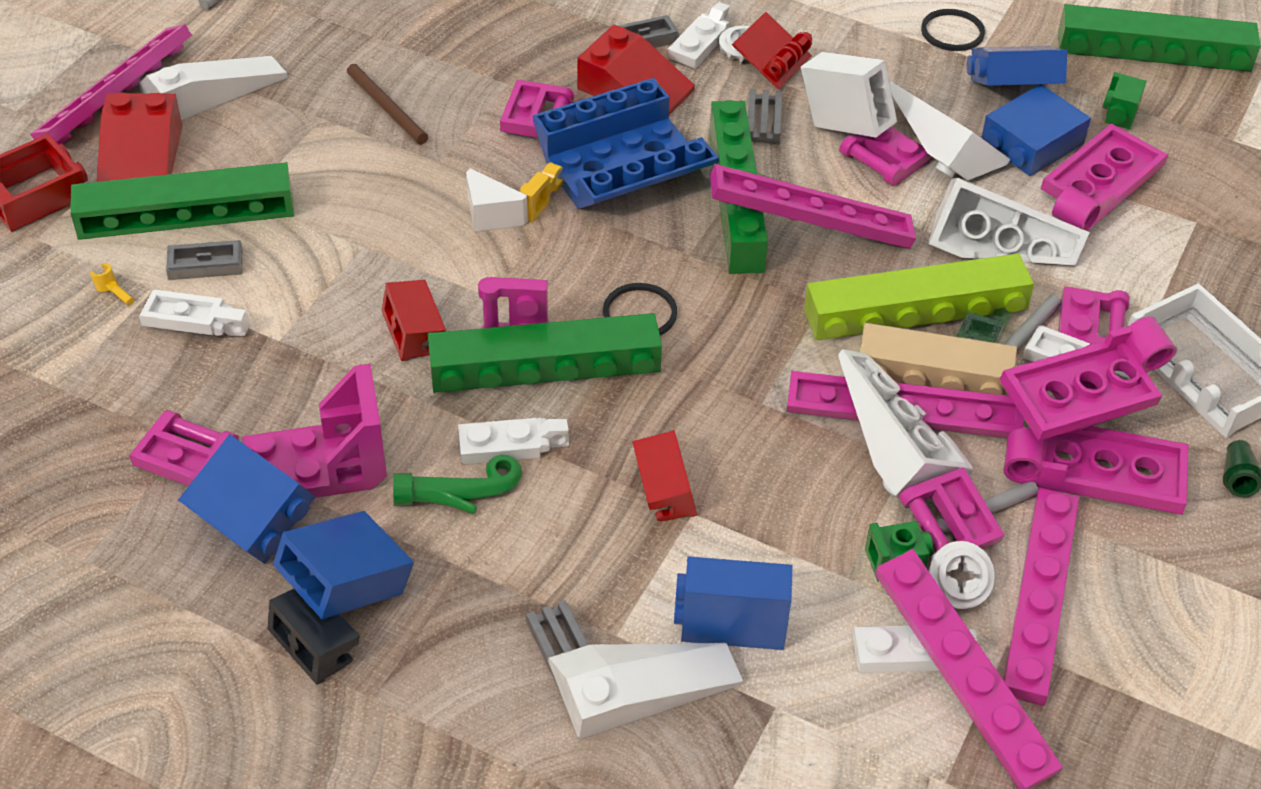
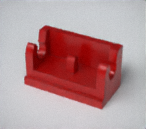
[381,279,446,361]
[632,430,698,521]

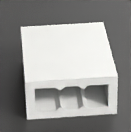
[801,52,897,137]

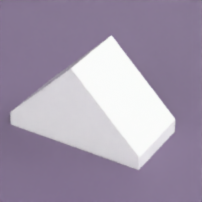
[466,168,528,232]

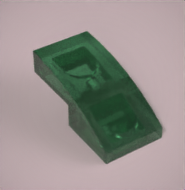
[956,308,1012,343]

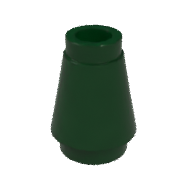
[1223,440,1261,497]

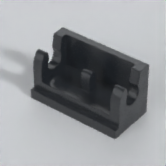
[267,589,360,685]

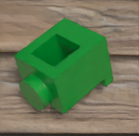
[1102,72,1147,130]
[865,521,933,582]

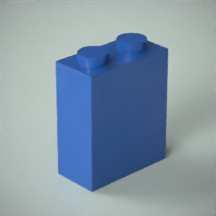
[966,46,1067,86]
[981,84,1091,176]
[178,434,315,564]
[273,511,414,619]
[674,556,793,650]

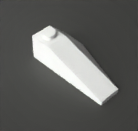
[138,56,288,120]
[889,81,1010,180]
[928,178,1090,266]
[838,349,974,497]
[548,643,743,740]

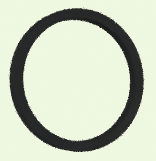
[921,9,985,51]
[603,283,677,336]

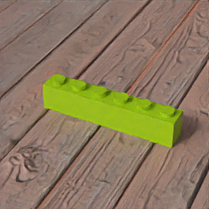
[804,253,1034,340]

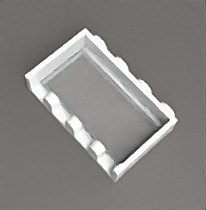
[1128,283,1261,439]

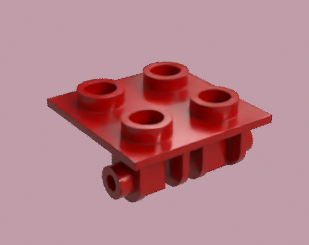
[732,12,813,90]

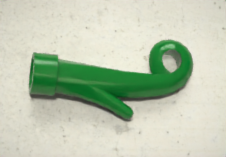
[393,455,522,514]

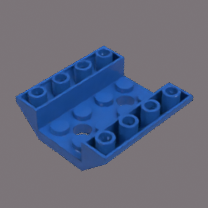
[533,78,719,209]

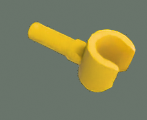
[90,263,134,305]

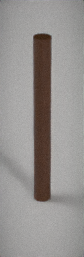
[347,64,428,145]

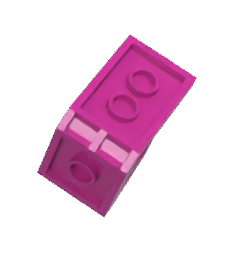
[242,364,387,498]

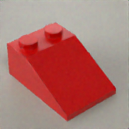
[577,24,695,115]
[96,92,182,182]

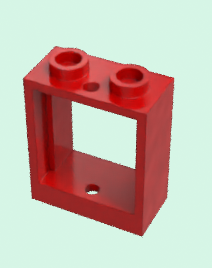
[0,134,88,232]

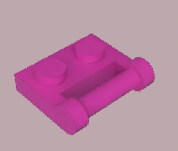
[500,80,575,138]
[839,127,930,186]
[478,277,549,328]
[1058,286,1130,344]
[129,410,239,486]
[899,467,1005,555]

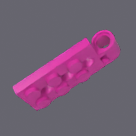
[1041,124,1168,231]
[1000,316,1177,441]
[1003,426,1189,515]

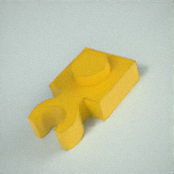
[519,162,563,223]

